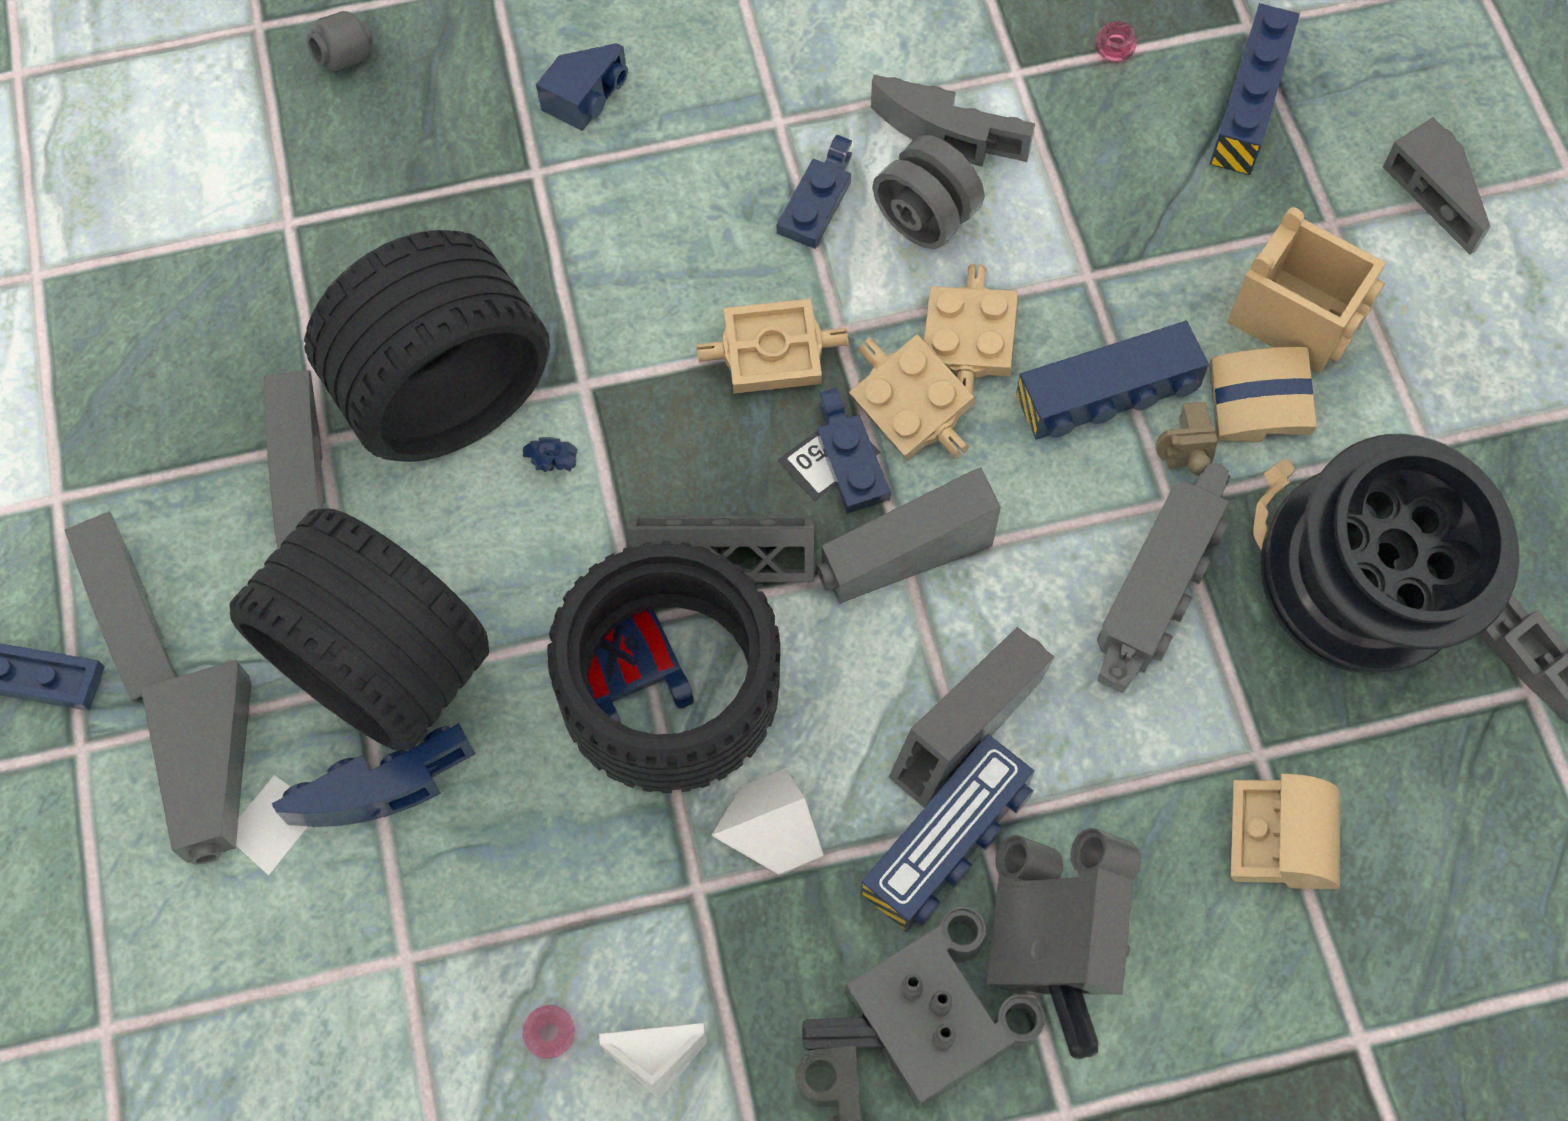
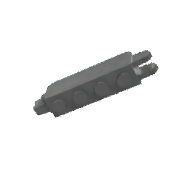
[1097,462,1230,693]

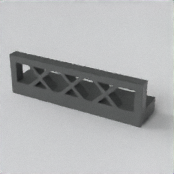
[626,515,814,582]

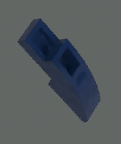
[272,723,475,827]

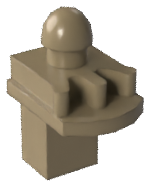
[1155,402,1218,476]

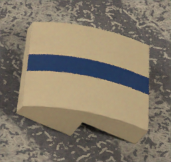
[1210,347,1317,442]

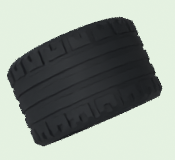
[304,230,550,462]
[229,508,489,750]
[547,541,781,793]

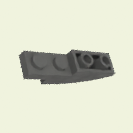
[871,75,1035,167]

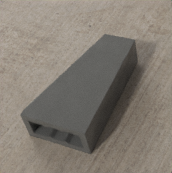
[817,467,1001,604]
[889,627,1055,808]
[141,660,251,865]

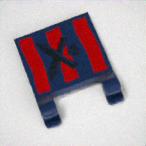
[588,609,694,723]

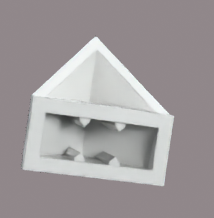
[711,768,824,877]
[599,1023,707,1100]

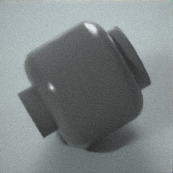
[307,11,373,72]

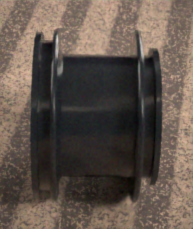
[1260,434,1520,673]

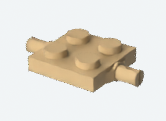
[924,263,1018,395]
[696,299,848,394]
[849,334,977,460]

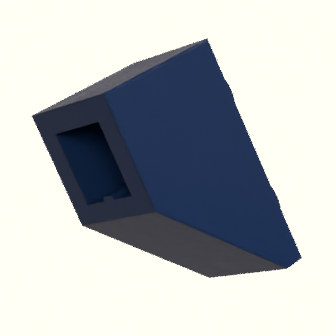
[536,43,628,131]

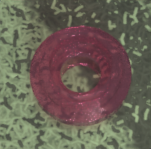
[1095,21,1137,62]
[523,1005,575,1059]

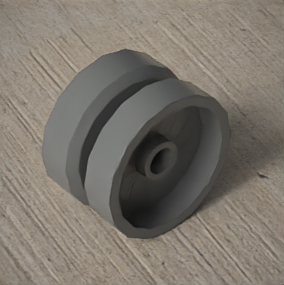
[872,135,985,249]

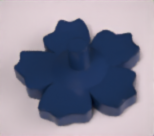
[523,437,578,472]

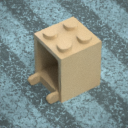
[1227,207,1386,373]

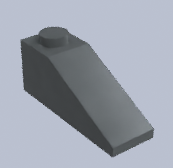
[1383,117,1491,255]

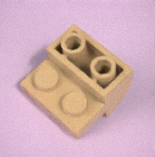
[1231,774,1340,889]

